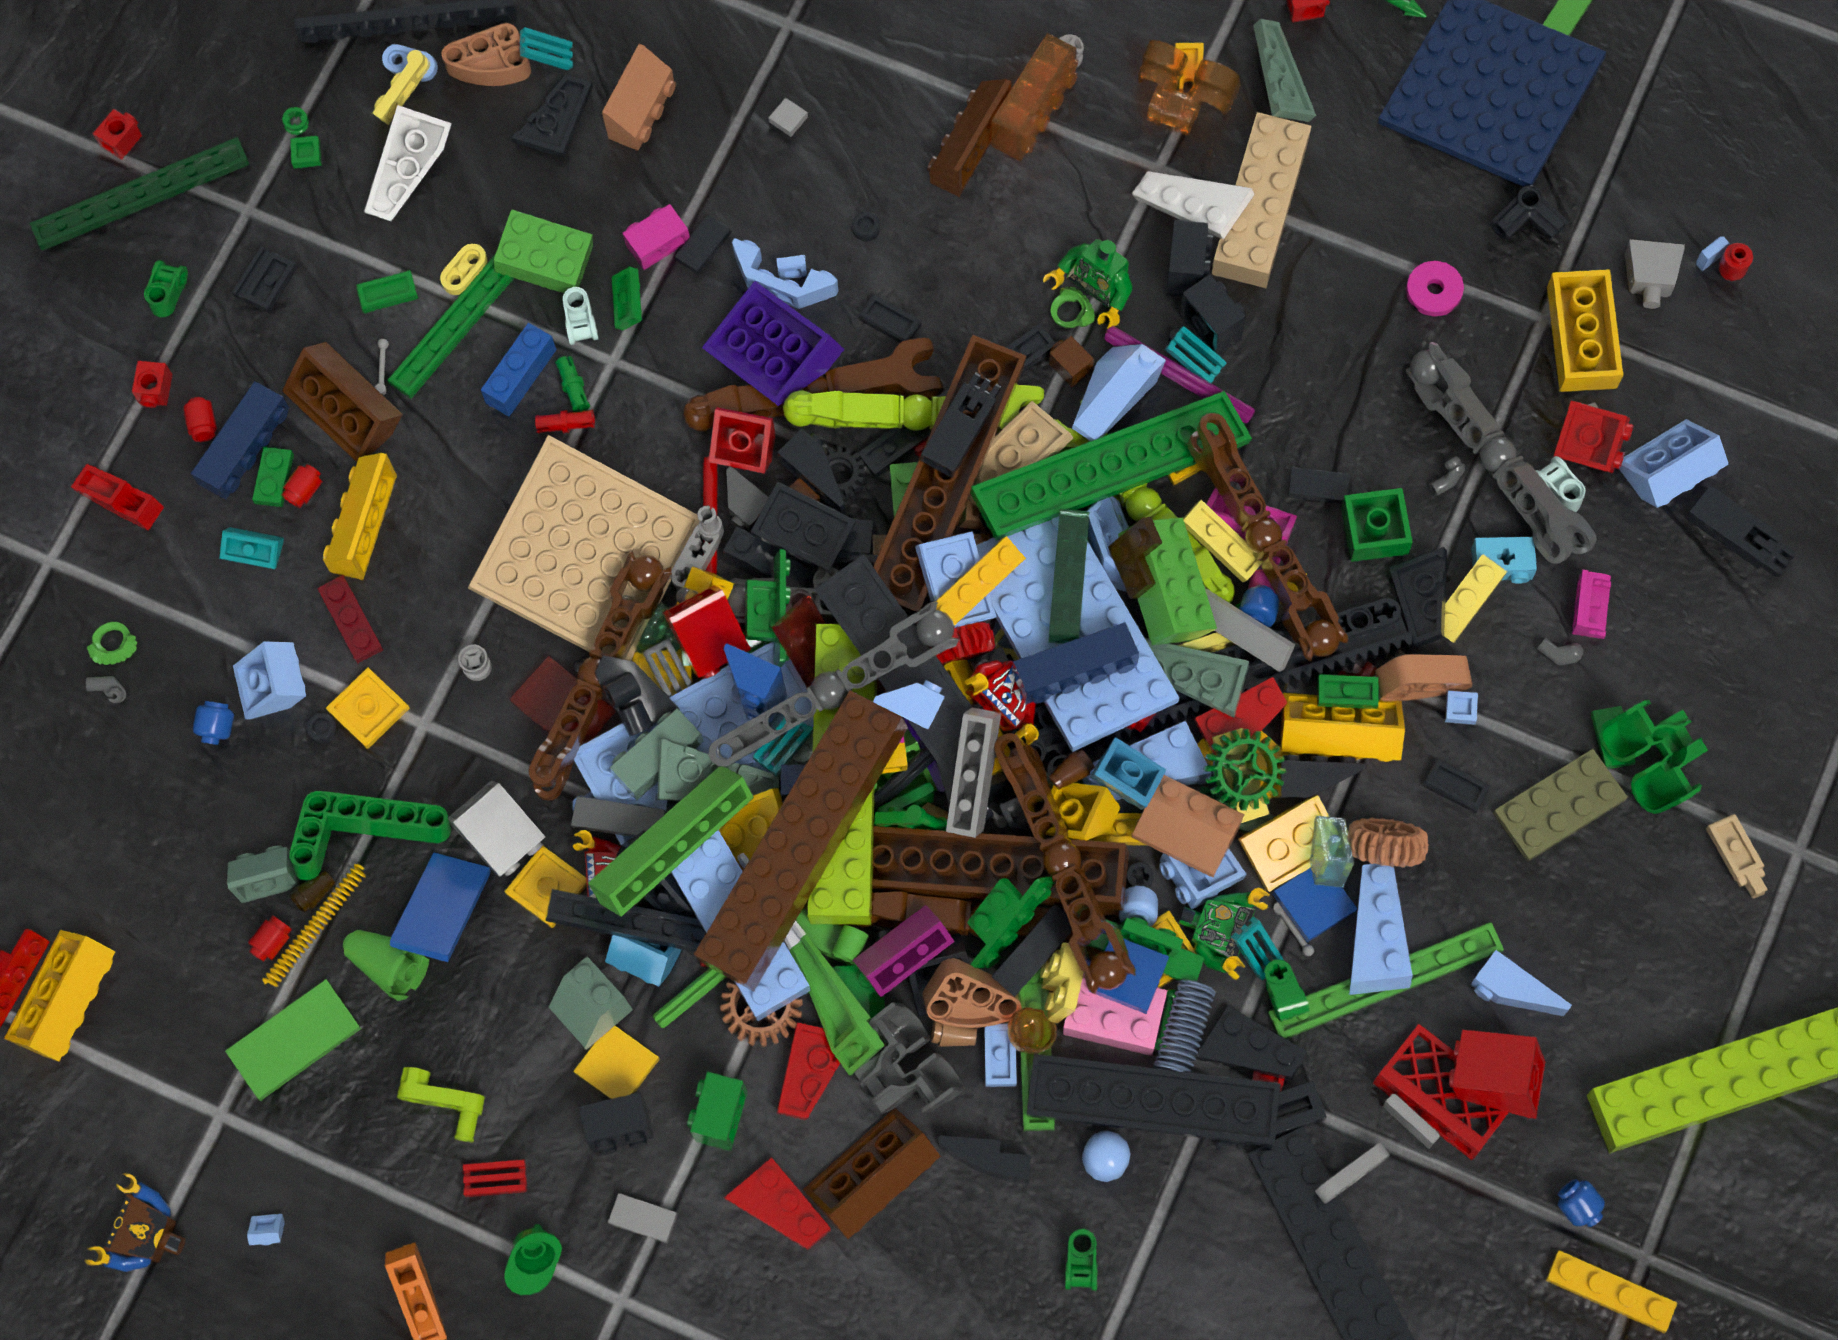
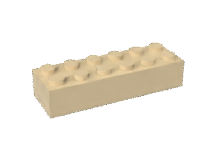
[1212,112,1311,288]

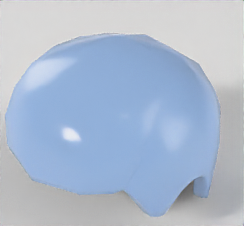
[1082,1130,1131,1182]

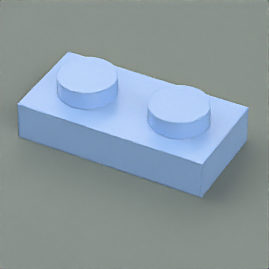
[985,1024,1016,1087]

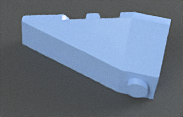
[1072,344,1166,441]

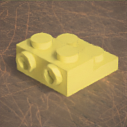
[1040,943,1084,1023]

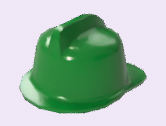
[504,1224,562,1295]

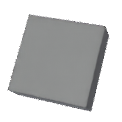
[769,98,808,137]

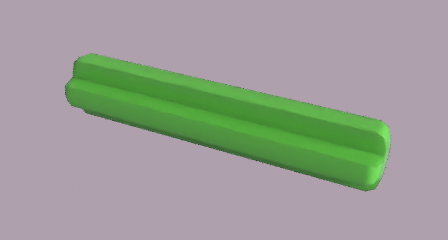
[653,968,726,1028]

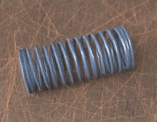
[1153,980,1216,1073]

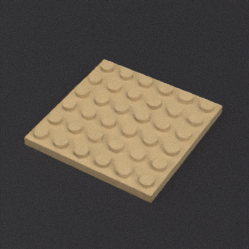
[468,435,700,661]

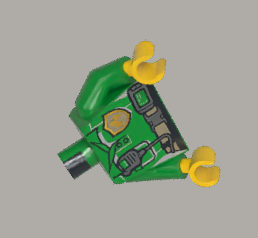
[1043,239,1133,329]
[1179,888,1270,980]

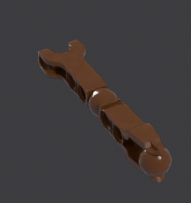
[683,338,944,431]
[1188,413,1348,661]
[529,551,672,801]
[994,733,1136,995]
[857,891,1119,960]

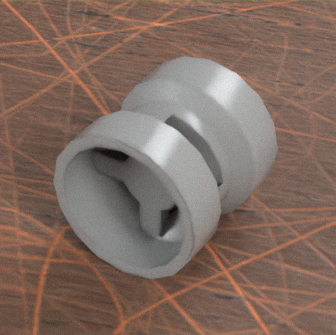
[458,644,492,681]

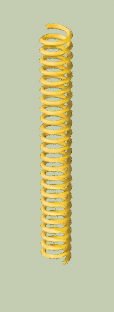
[262,864,366,987]

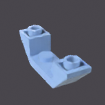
[732,238,838,309]

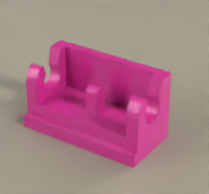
[1572,570,1611,639]

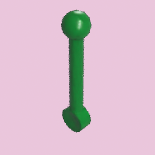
[1154,989,1176,1051]

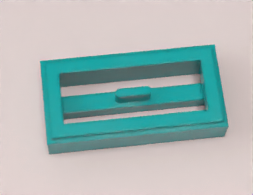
[520,27,573,70]
[1164,326,1227,383]
[753,717,813,777]
[1231,917,1284,981]

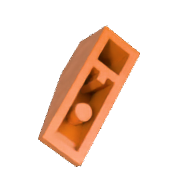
[385,1242,447,1340]

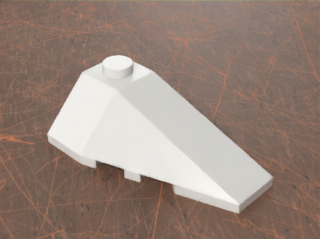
[364,105,451,221]

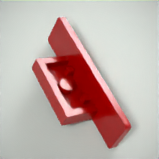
[0,929,49,1028]

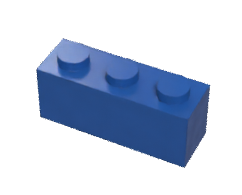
[481,323,556,417]

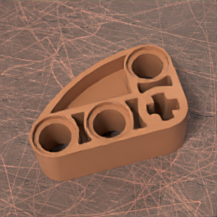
[442,23,531,86]
[1375,654,1472,701]
[923,958,1021,1028]

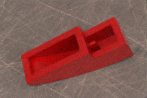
[71,464,164,531]

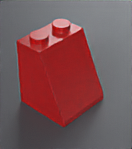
[662,585,751,679]
[1449,1030,1546,1119]

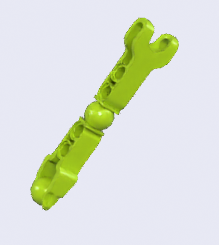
[783,385,1044,434]
[1054,399,1235,603]

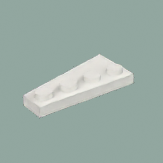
[1132,171,1255,239]

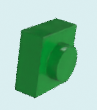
[290,136,322,168]

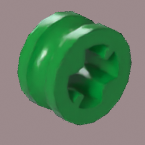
[282,107,309,135]

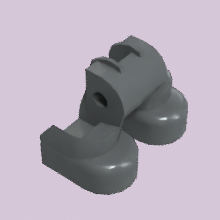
[854,1002,965,1113]

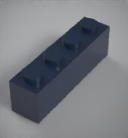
[191,381,289,500]
[1012,622,1139,704]

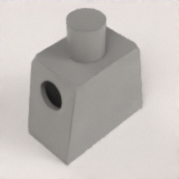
[1625,240,1685,309]

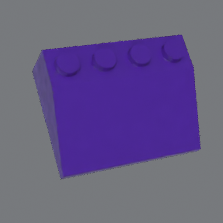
[702,281,844,406]

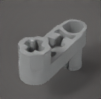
[671,506,724,595]

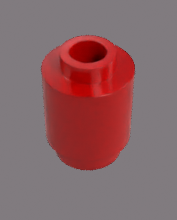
[1719,243,1753,281]
[183,397,217,442]
[281,464,322,508]
[248,915,292,962]

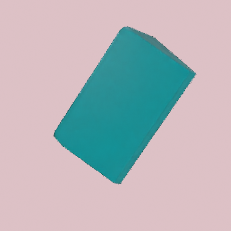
[219,527,284,569]

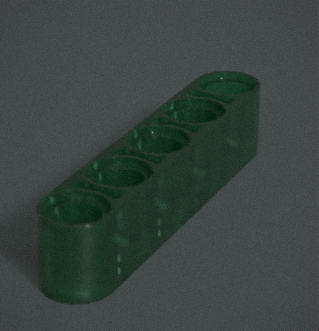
[1048,509,1090,644]

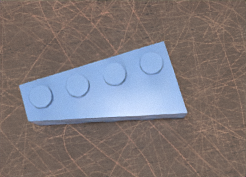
[1078,721,1212,800]
[1349,864,1413,995]

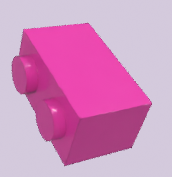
[623,204,690,270]

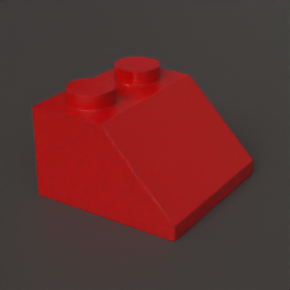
[709,407,775,474]

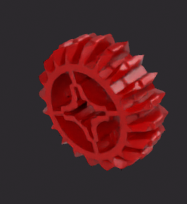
[931,622,996,666]

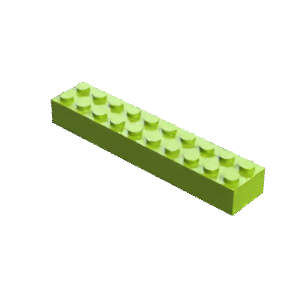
[808,624,877,925]
[1587,1007,1838,1154]

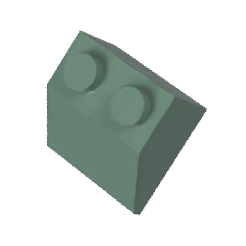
[227,846,299,903]
[549,957,633,1050]

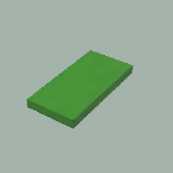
[225,979,361,1101]

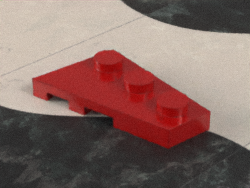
[1193,677,1287,772]
[776,1022,840,1120]
[724,1158,831,1250]

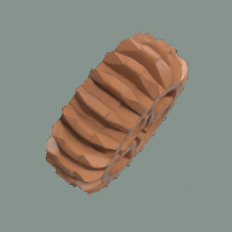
[1346,817,1429,867]
[720,982,803,1047]

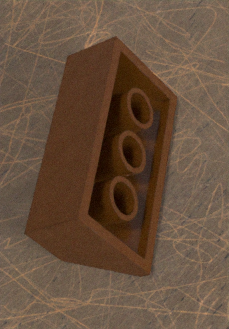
[927,79,1011,197]
[282,342,403,462]
[803,1108,941,1239]

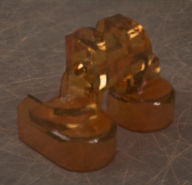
[1138,40,1241,135]

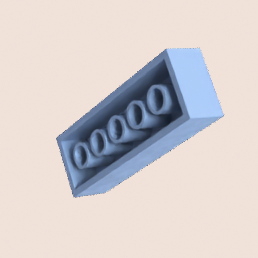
[671,830,811,1022]

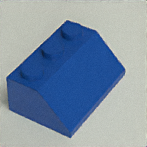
[724,643,787,725]

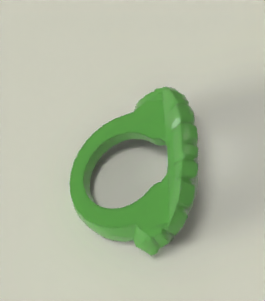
[1051,287,1095,328]
[87,622,137,665]

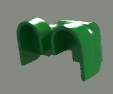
[1600,700,1708,814]

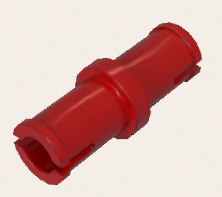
[535,409,595,434]

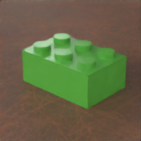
[494,210,593,293]

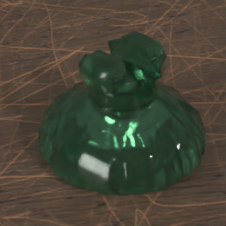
[636,602,680,654]

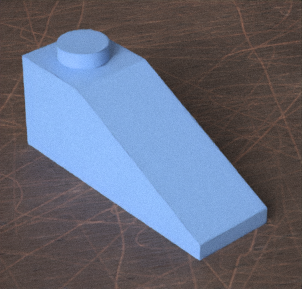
[1471,950,1572,1016]

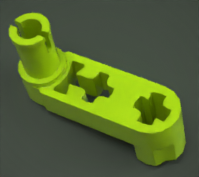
[397,1067,485,1142]

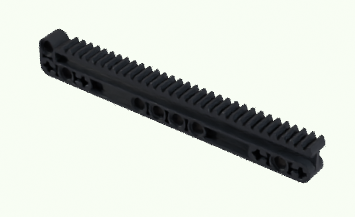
[1010,598,1412,766]

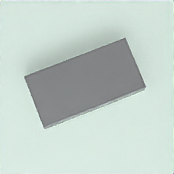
[1383,1094,1440,1149]
[608,1193,678,1243]

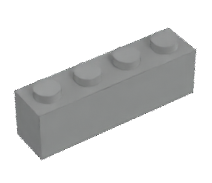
[946,707,1001,838]

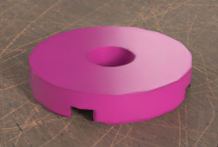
[1406,261,1464,317]

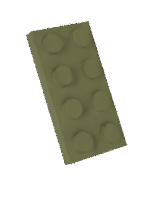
[1493,749,1628,862]

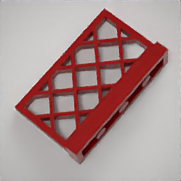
[1373,1024,1509,1160]

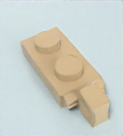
[1706,814,1767,899]

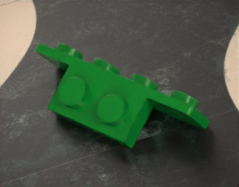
[745,549,790,667]
[967,876,1056,969]
[1087,917,1204,982]

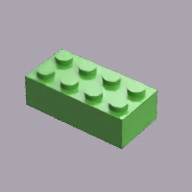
[1118,518,1217,645]

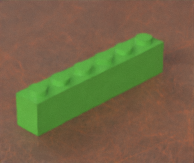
[588,766,754,917]

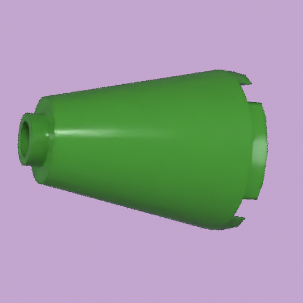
[343,930,429,1001]

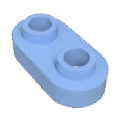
[382,44,438,82]

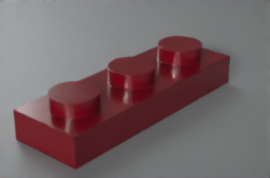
[317,575,383,664]

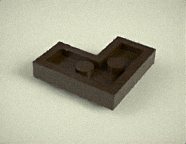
[1108,517,1162,599]

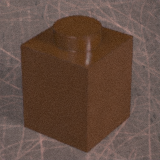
[1049,336,1094,388]

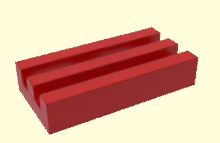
[463,1160,527,1197]

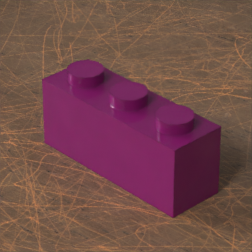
[853,905,954,997]

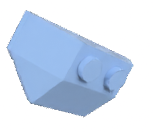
[1085,496,1129,592]

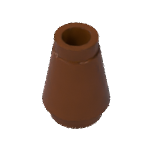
[1049,749,1095,790]

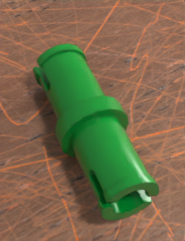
[555,356,590,412]

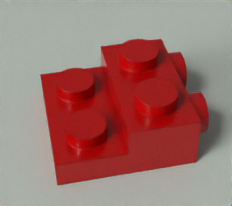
[1554,400,1633,474]

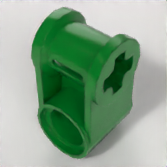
[144,260,188,317]
[1264,959,1309,1022]
[1065,1229,1097,1291]

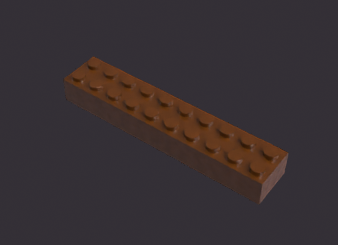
[873,334,1026,623]
[694,690,908,992]
[872,826,1129,911]

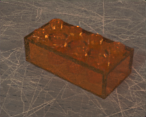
[992,33,1078,161]

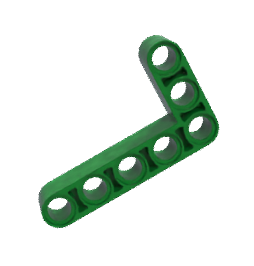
[289,791,451,880]

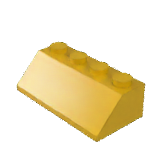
[323,453,397,580]
[1280,693,1405,762]
[4,930,115,1061]

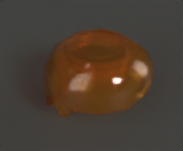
[1007,1007,1057,1054]

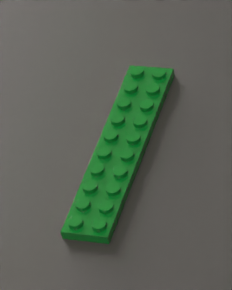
[970,391,1252,541]

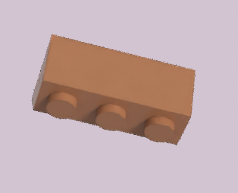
[602,44,676,151]
[1132,775,1245,878]

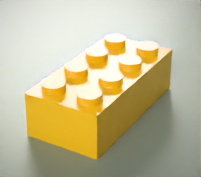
[1547,269,1623,392]

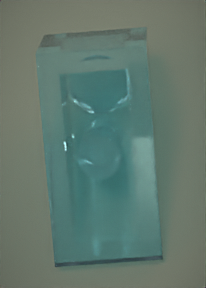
[1310,816,1354,887]

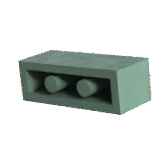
[610,708,704,801]

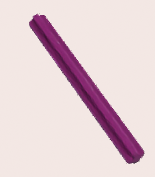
[1104,326,1255,423]

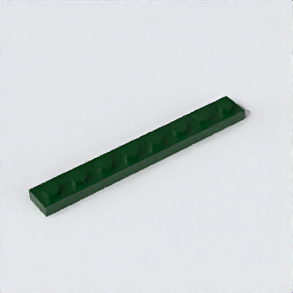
[30,137,250,251]

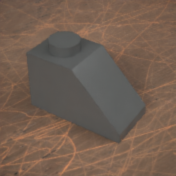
[726,466,769,533]

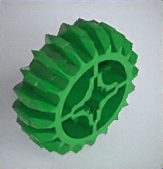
[1203,729,1286,811]

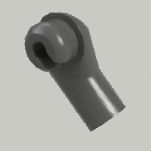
[1429,456,1465,496]
[1537,638,1584,666]
[86,676,126,704]

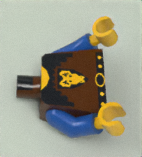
[85,1173,185,1272]

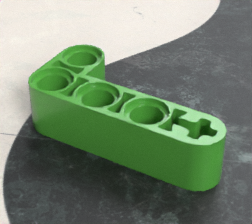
[796,909,869,966]

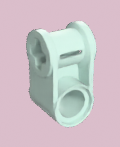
[563,287,598,345]
[1535,456,1585,512]

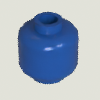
[1239,585,1280,628]
[193,701,234,745]
[1558,1179,1605,1227]

